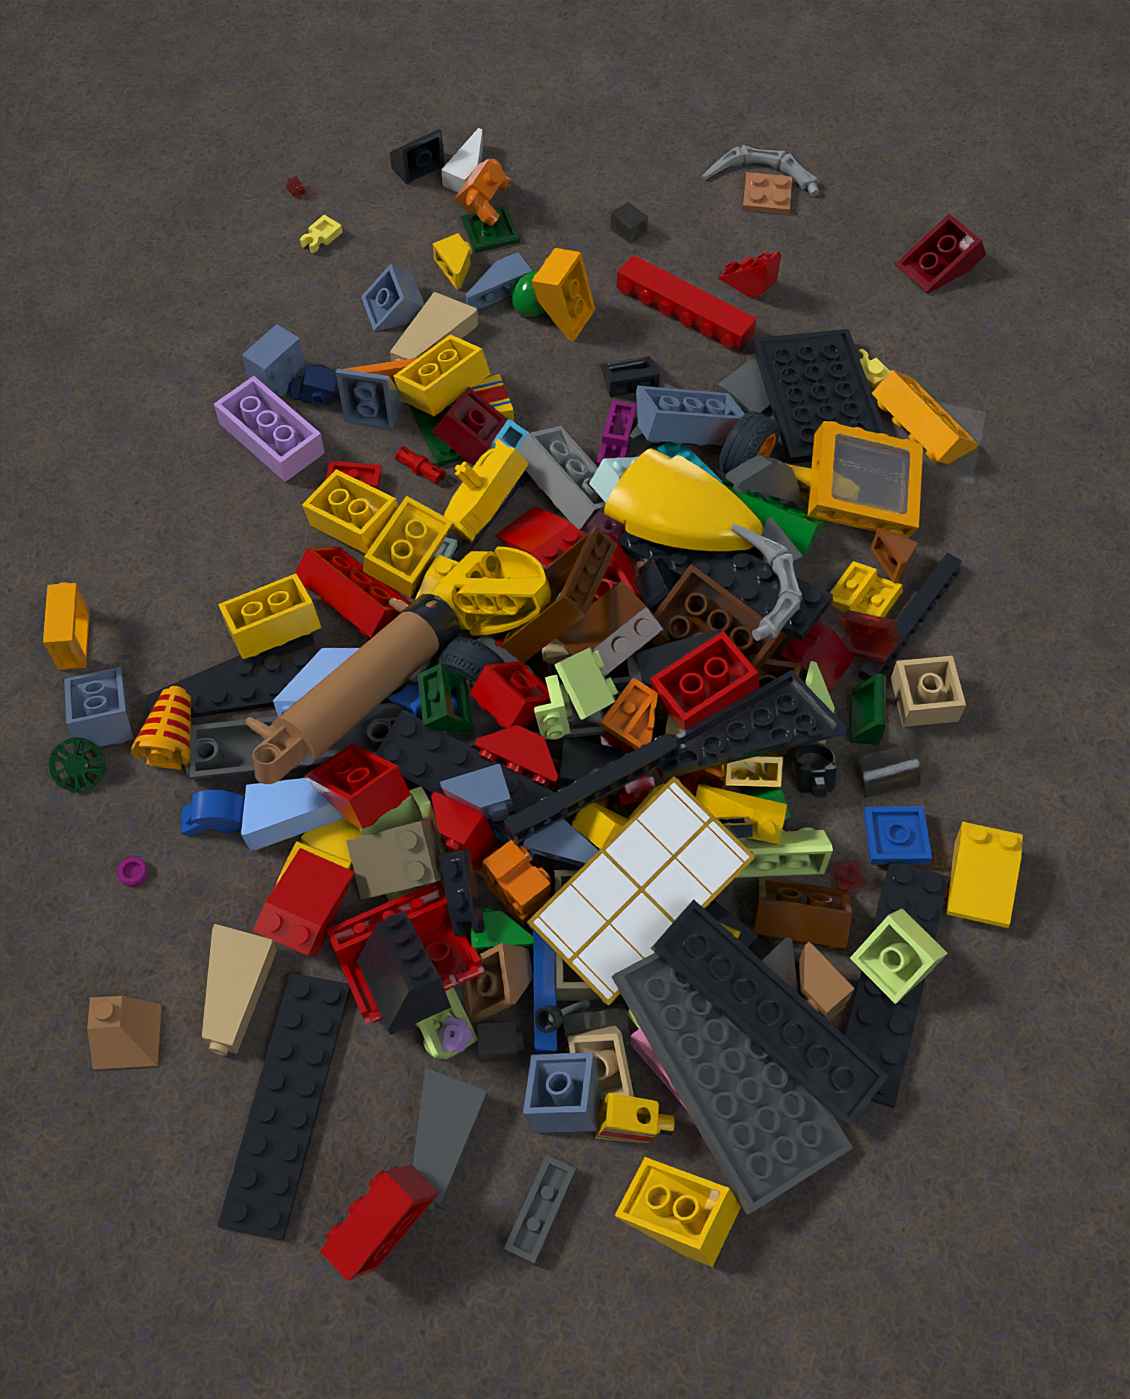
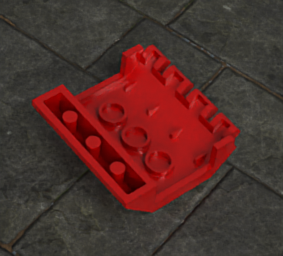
[326,880,485,1025]

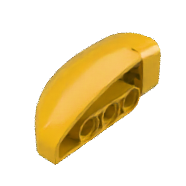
[604,448,762,551]
[433,547,551,636]

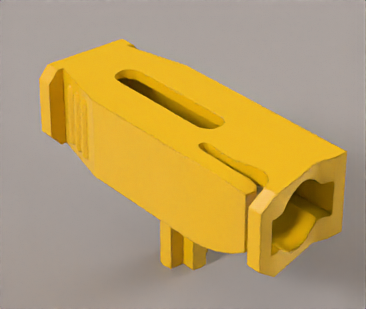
[444,439,529,542]

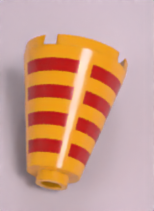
[131,686,191,770]

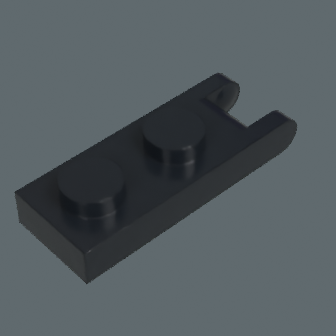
[438,849,485,937]

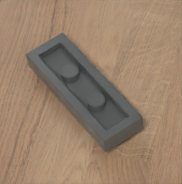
[504,1155,576,1266]

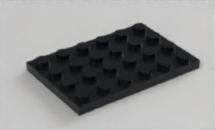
[752,329,886,464]

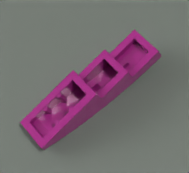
[596,400,637,467]

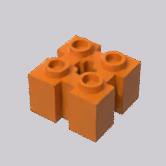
[482,840,551,928]

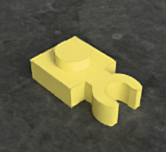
[300,215,343,253]
[858,349,891,389]

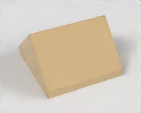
[567,1026,634,1100]

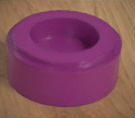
[117,857,149,887]

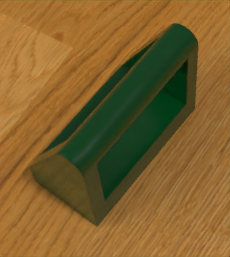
[418,664,473,734]
[850,674,885,745]

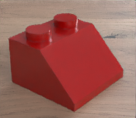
[470,661,551,729]
[431,791,498,871]

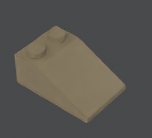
[346,819,442,899]

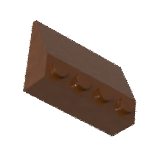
[650,564,787,671]

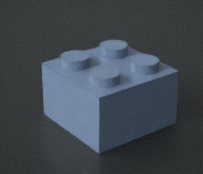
[242,324,306,396]

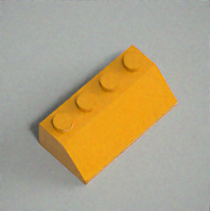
[872,370,979,464]

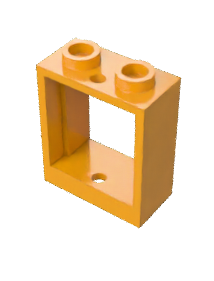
[43,582,90,670]

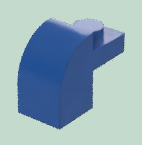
[181,790,245,836]

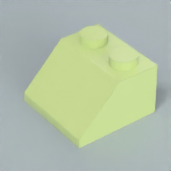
[555,647,618,720]
[850,909,948,1004]

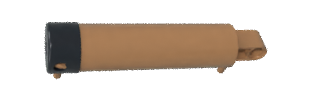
[245,593,460,784]

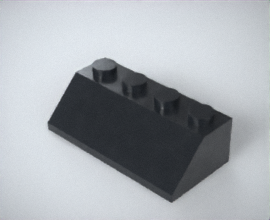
[357,911,451,1035]

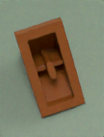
[871,528,918,583]

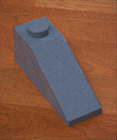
[465,252,532,310]
[523,819,599,867]

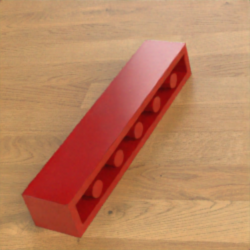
[617,255,757,352]

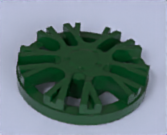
[49,737,106,793]

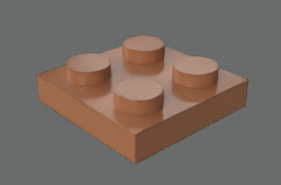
[743,172,792,215]

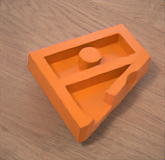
[599,677,658,750]

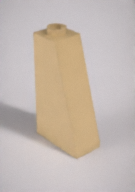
[390,292,478,362]
[202,924,277,1056]

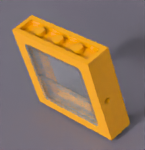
[808,421,923,538]

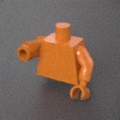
[454,159,513,226]

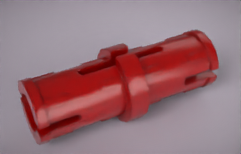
[395,446,446,485]

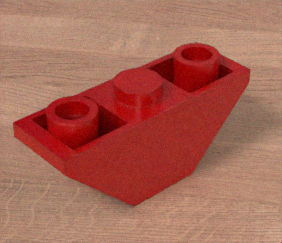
[718,251,781,298]
[474,725,559,788]

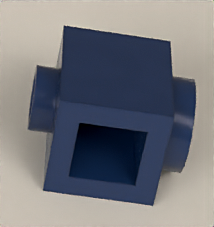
[299,364,339,405]

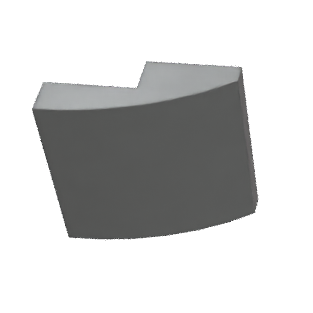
[716,358,770,413]

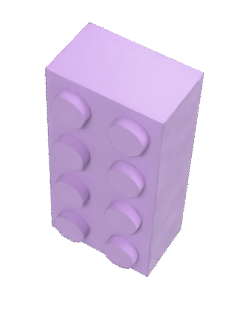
[214,376,325,482]

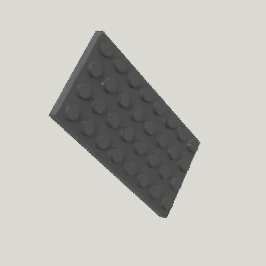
[612,953,853,1215]

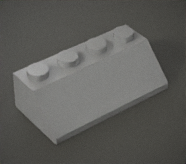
[517,426,607,531]

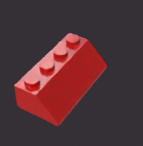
[294,546,411,638]

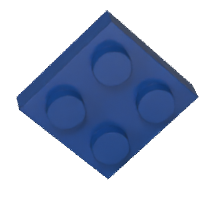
[863,806,932,865]

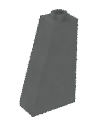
[413,1068,488,1212]

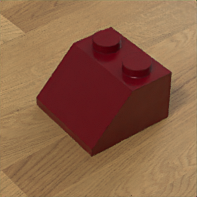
[432,386,508,465]
[780,621,854,693]

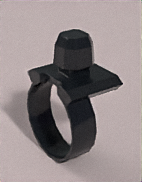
[794,744,837,798]

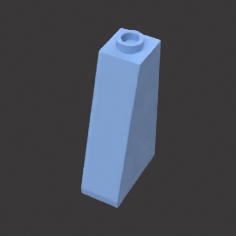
[273,648,360,717]
[241,778,345,851]

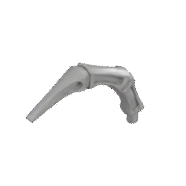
[701,145,820,197]
[731,523,802,641]

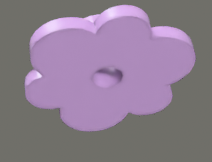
[439,1016,473,1053]

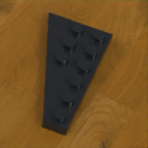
[146,632,315,718]
[655,670,847,779]

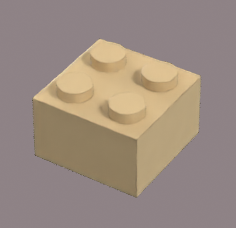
[891,656,966,727]

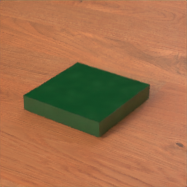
[461,206,520,253]

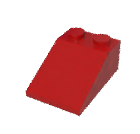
[496,506,585,569]
[305,743,411,829]
[253,848,355,957]

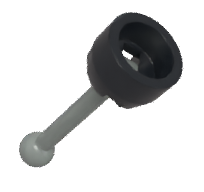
[535,999,590,1033]

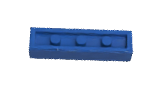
[533,929,557,1055]

